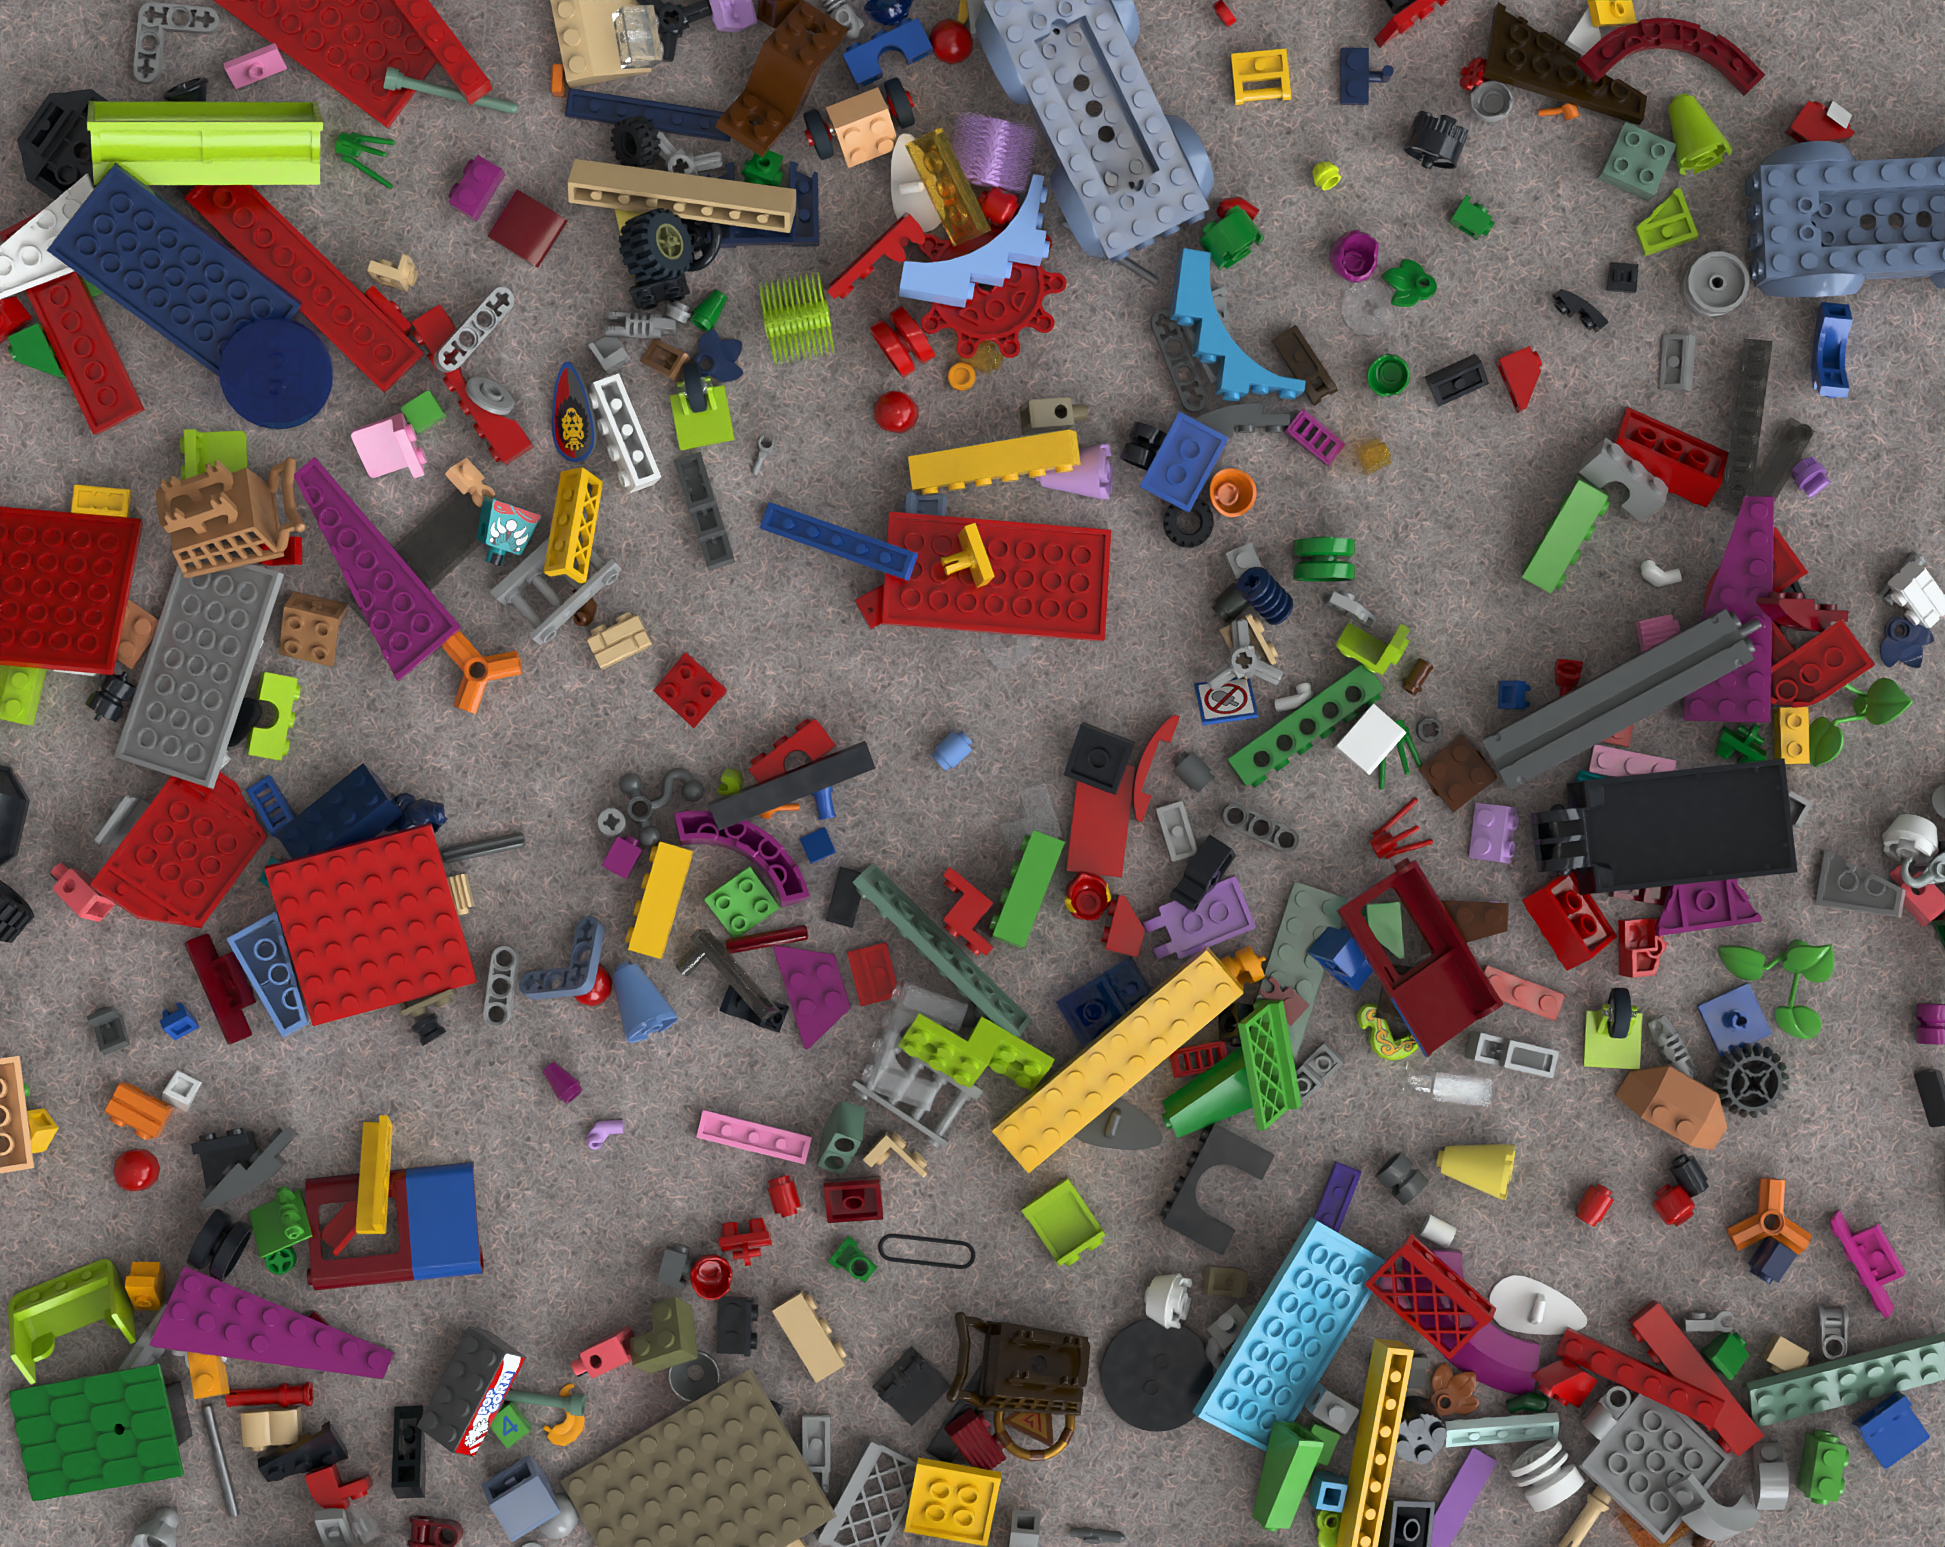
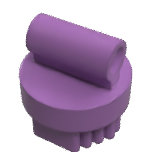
[1791,456,1831,498]

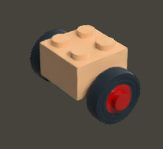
[803,77,915,168]

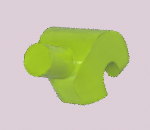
[716,768,744,797]

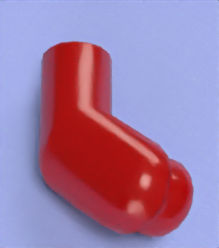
[1216,197,1260,221]

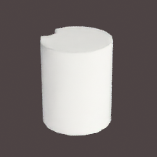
[1419,1214,1457,1249]

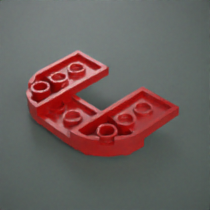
[1703,526,1875,708]

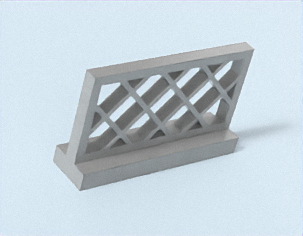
[814,1435,917,1547]

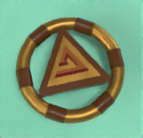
[993,1411,1075,1461]

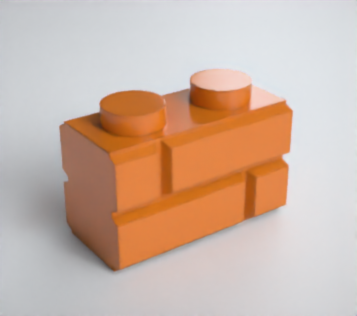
[105,1081,175,1140]

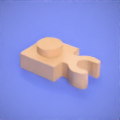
[445,458,496,507]

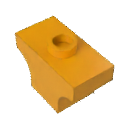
[125,1262,165,1311]

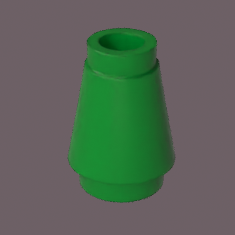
[690,289,728,332]

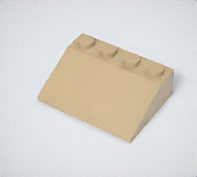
[550,0,652,88]

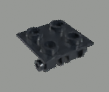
[629,274,690,310]
[872,1346,951,1426]

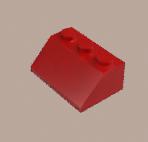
[1522,869,1617,971]

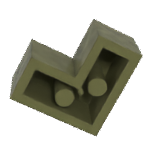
[629,1296,698,1374]

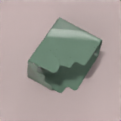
[817,1101,865,1175]

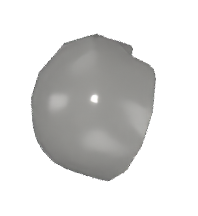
[1470,80,1513,123]
[537,1493,579,1539]

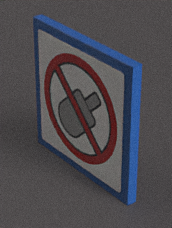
[1194,677,1258,725]

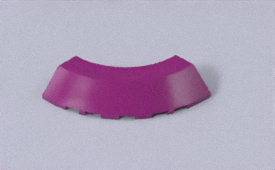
[1402,1247,1540,1395]

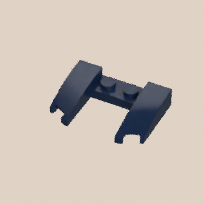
[706,162,820,248]

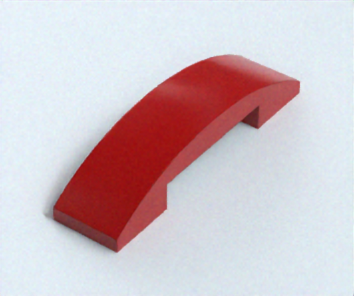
[1133,715,1180,822]

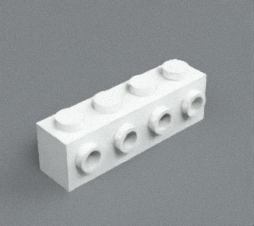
[588,374,661,493]

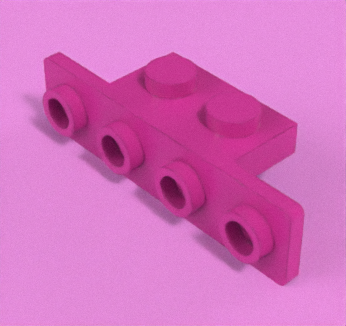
[1830,1210,1906,1318]

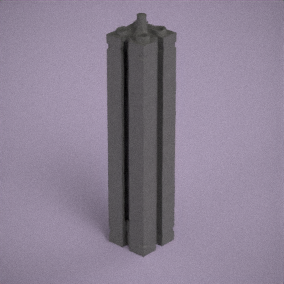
[1482,608,1762,790]

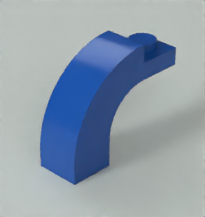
[1811,302,1853,398]

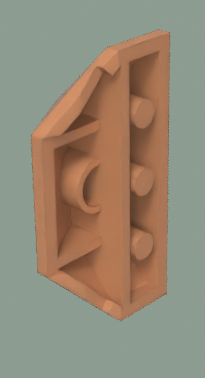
[1615,1065,1728,1151]

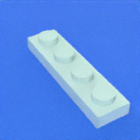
[1445,1412,1559,1447]

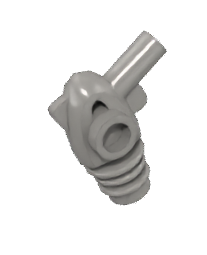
[821,0,865,53]

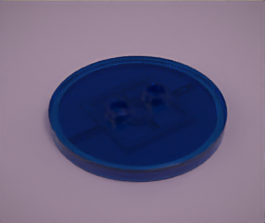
[219,317,334,429]

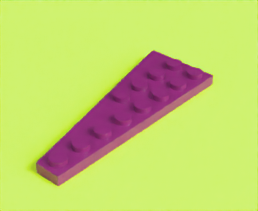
[294,457,462,681]
[149,1266,394,1380]

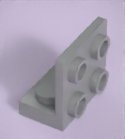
[94,795,150,849]

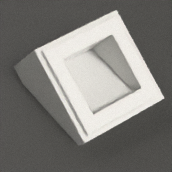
[162,1070,202,1112]

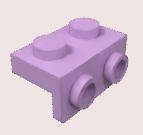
[709,0,757,33]
[1469,803,1519,864]

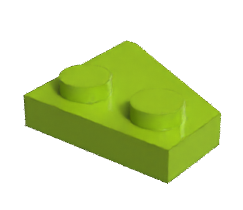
[1635,187,1699,256]

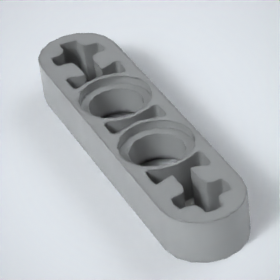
[434,287,515,373]

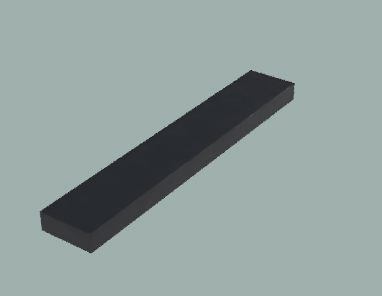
[708,741,876,830]

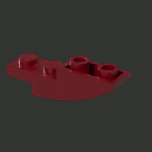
[1756,592,1848,632]

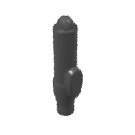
[1070,1527,1126,1544]

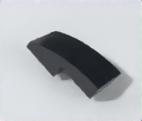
[1553,289,1609,333]

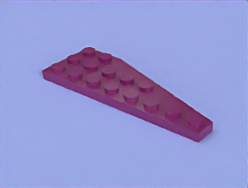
[1684,496,1775,723]

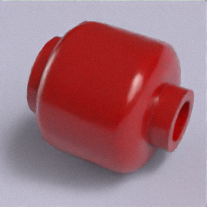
[1653,1184,1695,1227]

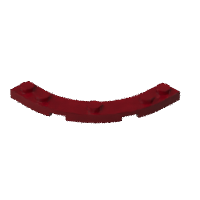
[1576,18,1765,96]

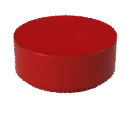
[1212,0,1237,27]

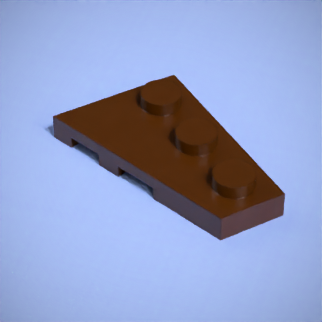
[1421,900,1509,955]

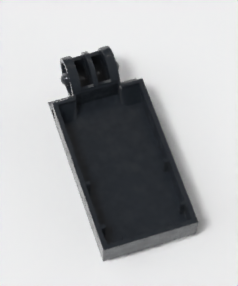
[1531,758,1798,895]

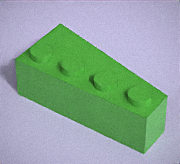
[1521,474,1610,594]
[989,830,1065,950]

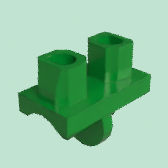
[1715,724,1768,763]

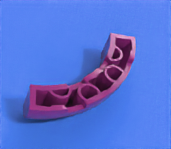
[674,810,810,908]

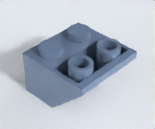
[481,1455,561,1542]

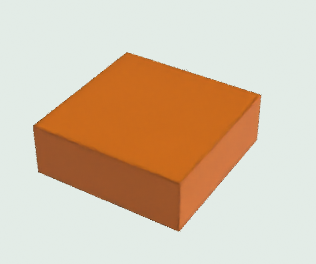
[551,64,566,98]

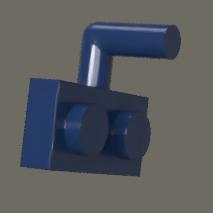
[1340,48,1394,105]

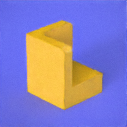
[27,1108,59,1153]

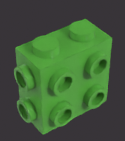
[1797,1429,1849,1505]

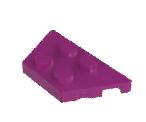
[1655,879,1762,936]
[773,945,851,1050]

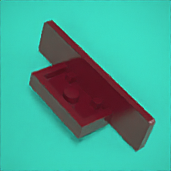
[184,933,256,1045]

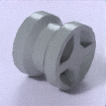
[598,808,627,836]

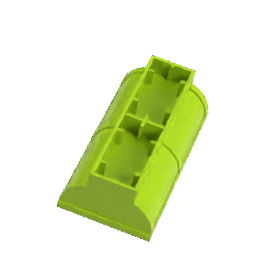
[87,101,323,185]

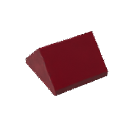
[823,1176,884,1223]

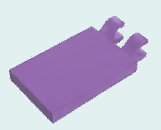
[1141,876,1256,959]

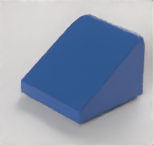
[800,827,836,864]

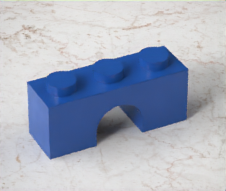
[843,18,933,89]

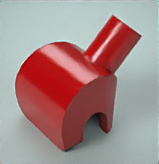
[1555,659,1583,696]

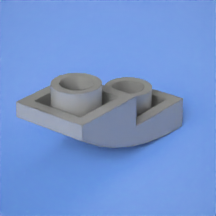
[1296,1041,1345,1103]

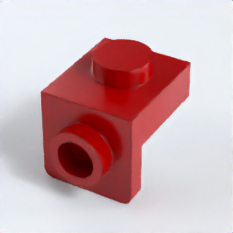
[258,536,302,566]

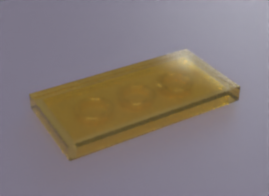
[905,127,991,247]

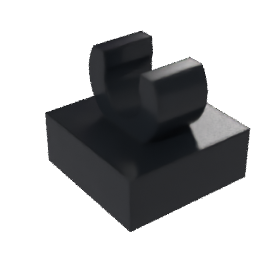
[1607,262,1639,293]

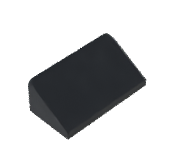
[1425,354,1489,407]
[1914,1068,1945,1127]

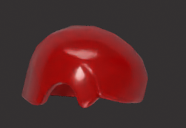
[929,18,973,65]
[873,391,919,434]
[574,963,613,1006]
[113,1149,160,1191]
[690,1254,733,1300]

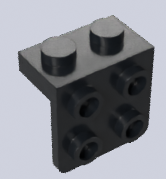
[191,1127,261,1189]

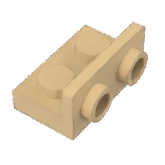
[367,254,418,292]

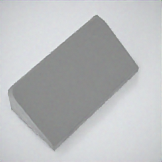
[1659,334,1696,392]

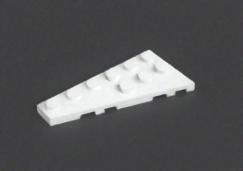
[0,173,94,299]

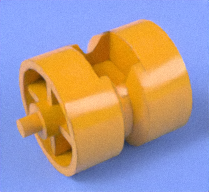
[1219,945,1266,988]

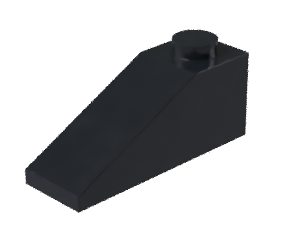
[391,1405,426,1499]

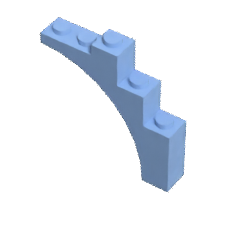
[899,174,1050,308]

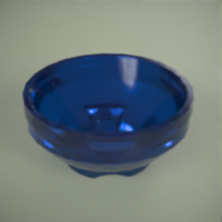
[864,0,913,26]

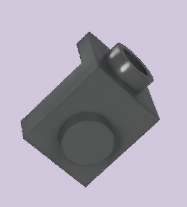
[87,1006,130,1055]

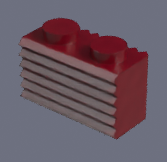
[944,1408,1007,1470]

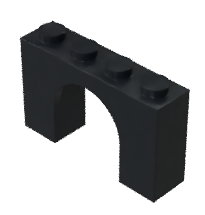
[1160,1123,1275,1256]

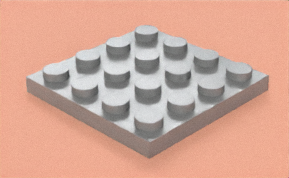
[1577,1393,1732,1544]

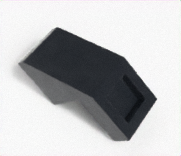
[719,984,789,1033]

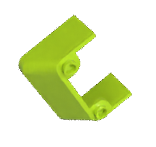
[8,1259,136,1384]

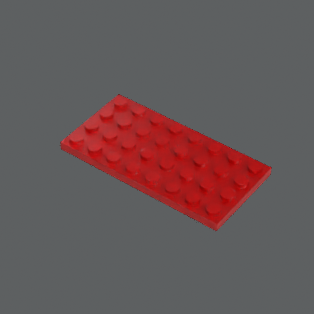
[212,0,437,129]
[881,512,1111,642]

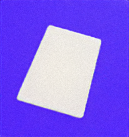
[1827,101,1852,129]

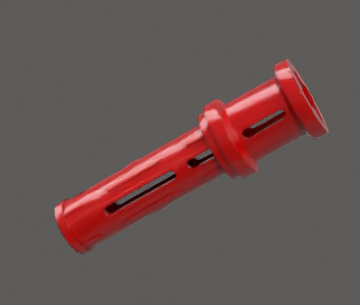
[225,1381,314,1408]

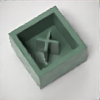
[1597,122,1677,201]

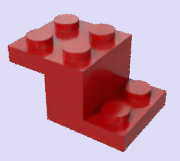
[943,867,993,956]

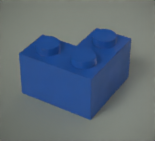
[1308,926,1373,991]

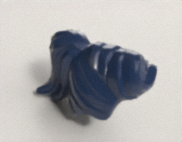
[384,793,448,833]

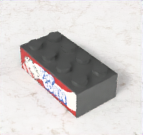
[417,1326,526,1458]

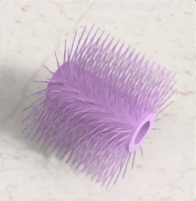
[945,112,1039,194]

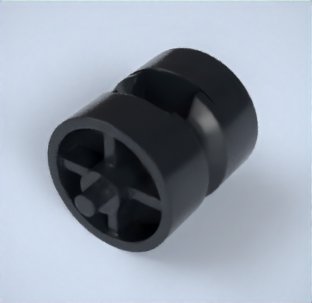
[85,671,137,722]

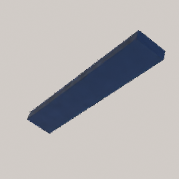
[565,88,731,142]

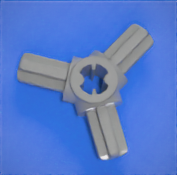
[656,132,723,176]
[1205,619,1283,690]

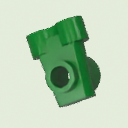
[828,1235,877,1283]

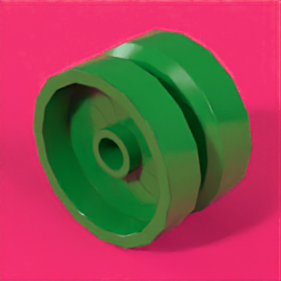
[1293,536,1355,582]

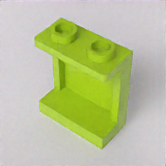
[1021,1177,1106,1267]

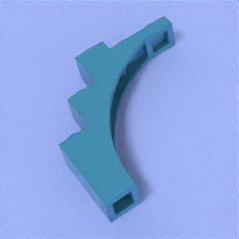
[1169,248,1306,401]

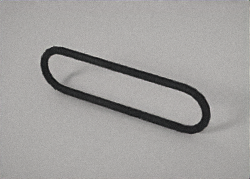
[878,1234,976,1269]

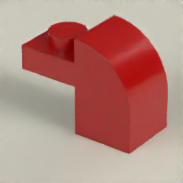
[304,1464,373,1510]

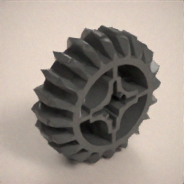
[1712,1042,1790,1118]

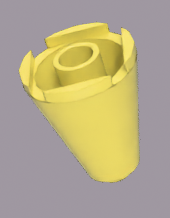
[1436,1144,1516,1200]

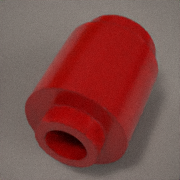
[767,1174,801,1218]
[1575,1183,1614,1227]

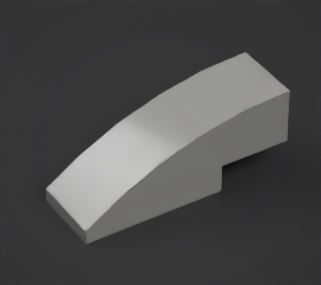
[1464,1030,1559,1079]

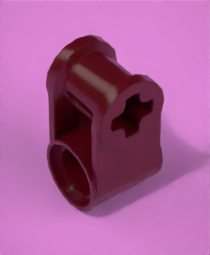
[407,1515,463,1547]

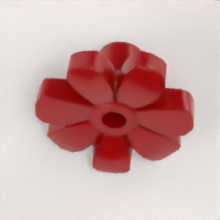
[1459,57,1490,91]

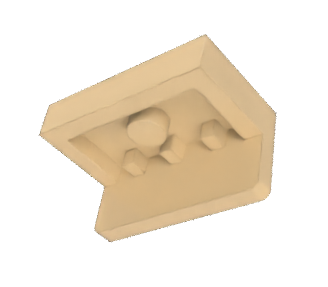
[1219,614,1278,680]

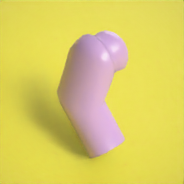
[586,1120,624,1150]

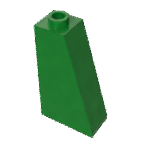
[1161,1046,1268,1138]

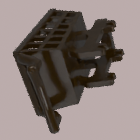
[946,1312,1090,1416]

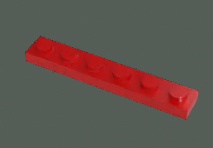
[1556,1327,1725,1428]

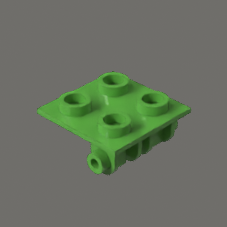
[703,866,780,938]
[249,1186,312,1258]

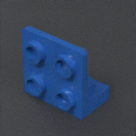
[1852,1391,1930,1469]

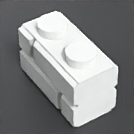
[1888,561,1945,628]

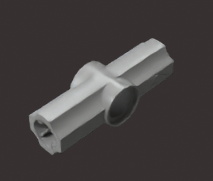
[118,1300,168,1370]

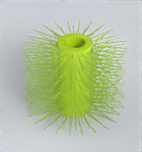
[759,272,834,366]

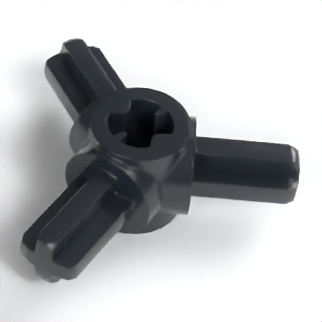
[637,0,712,62]

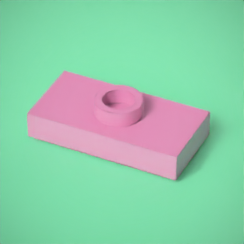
[223,43,287,89]

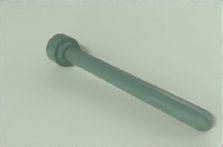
[383,66,518,114]
[504,1390,586,1417]

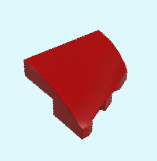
[1618,917,1668,978]

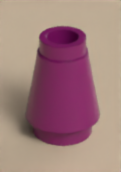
[542,1062,583,1104]

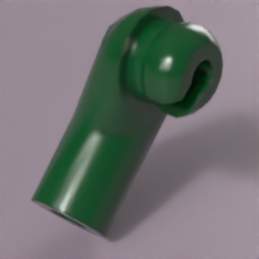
[1506,1391,1549,1414]

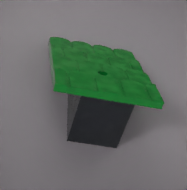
[9,1363,193,1501]

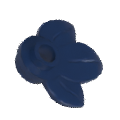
[692,329,743,382]
[1880,617,1934,668]

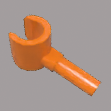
[1539,103,1579,121]
[760,804,800,819]

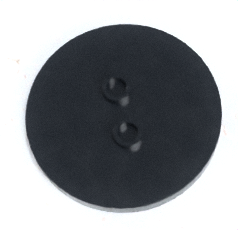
[1101,1318,1213,1432]

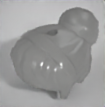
[129,1507,178,1547]

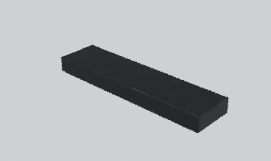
[926,1362,984,1463]

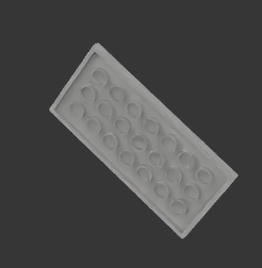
[114,548,284,789]

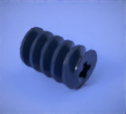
[1237,567,1293,625]

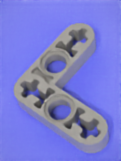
[133,2,221,85]

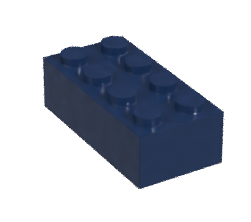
[275,763,404,859]

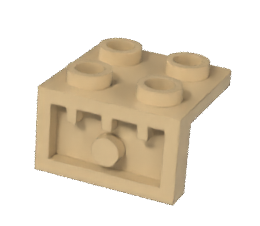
[863,1131,928,1178]

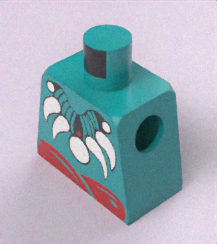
[477,495,541,566]

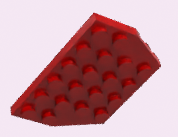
[90,771,267,928]

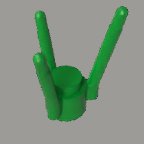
[335,132,395,189]
[1379,720,1423,790]

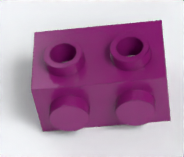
[448,154,505,222]

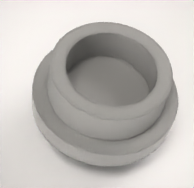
[665,300,693,324]

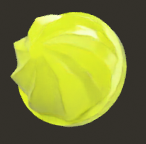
[1312,161,1341,191]

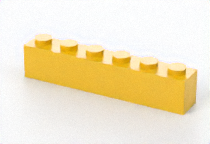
[908,429,1081,495]

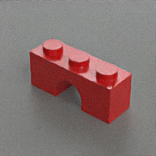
[748,718,836,783]

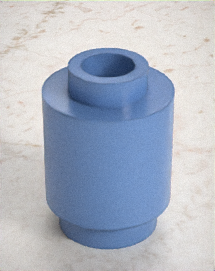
[931,730,973,771]

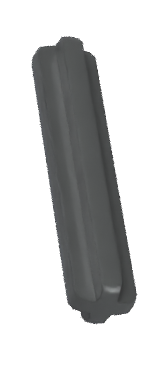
[443,832,526,863]

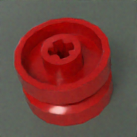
[869,305,936,379]

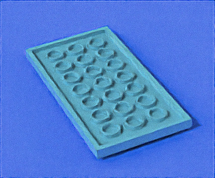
[1192,1217,1386,1451]

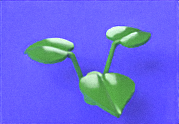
[1809,678,1913,768]
[1718,939,1834,1039]

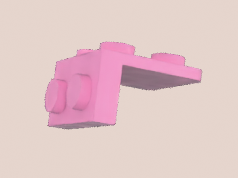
[351,413,427,478]

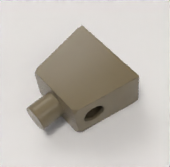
[1019,397,1087,435]

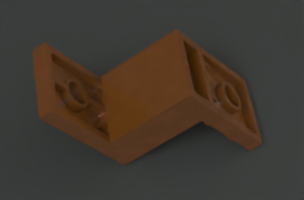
[715,0,849,157]

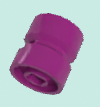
[1916,1003,1945,1045]

